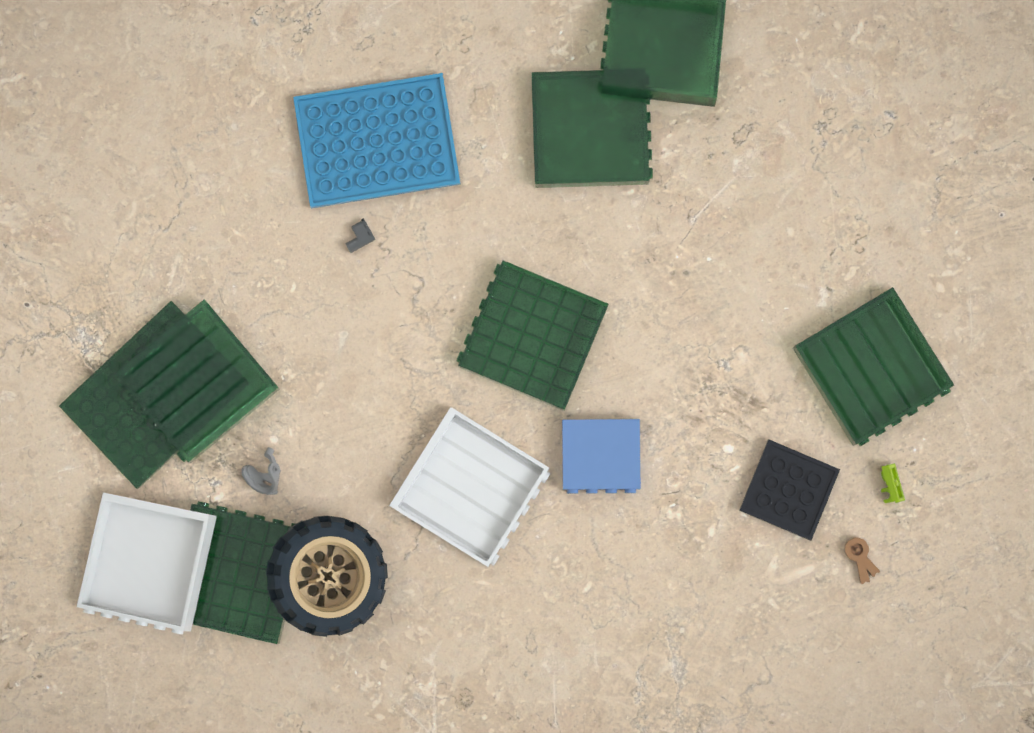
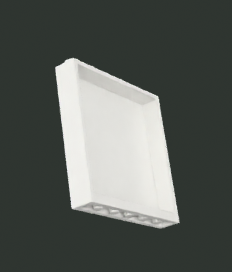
[77,493,217,634]

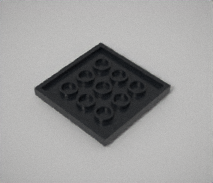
[739,439,840,541]

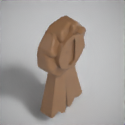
[845,537,880,584]

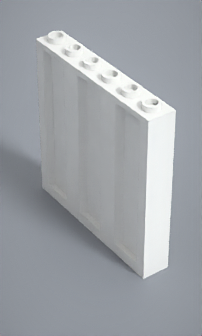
[389,407,550,567]

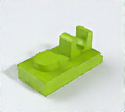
[881,463,905,503]

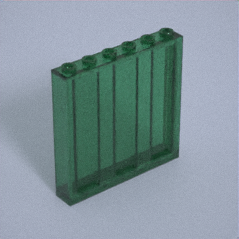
[793,287,954,446]
[114,299,280,463]

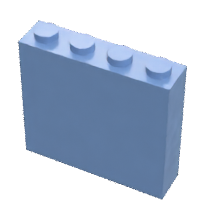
[562,419,641,494]

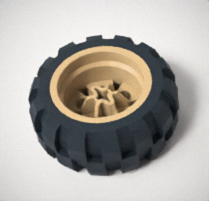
[266,515,388,637]

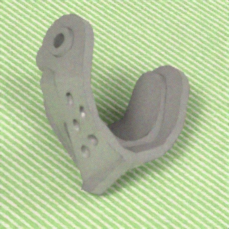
[242,447,281,495]

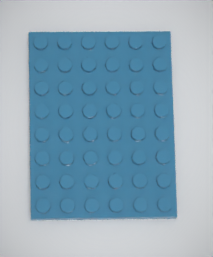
[293,73,461,209]

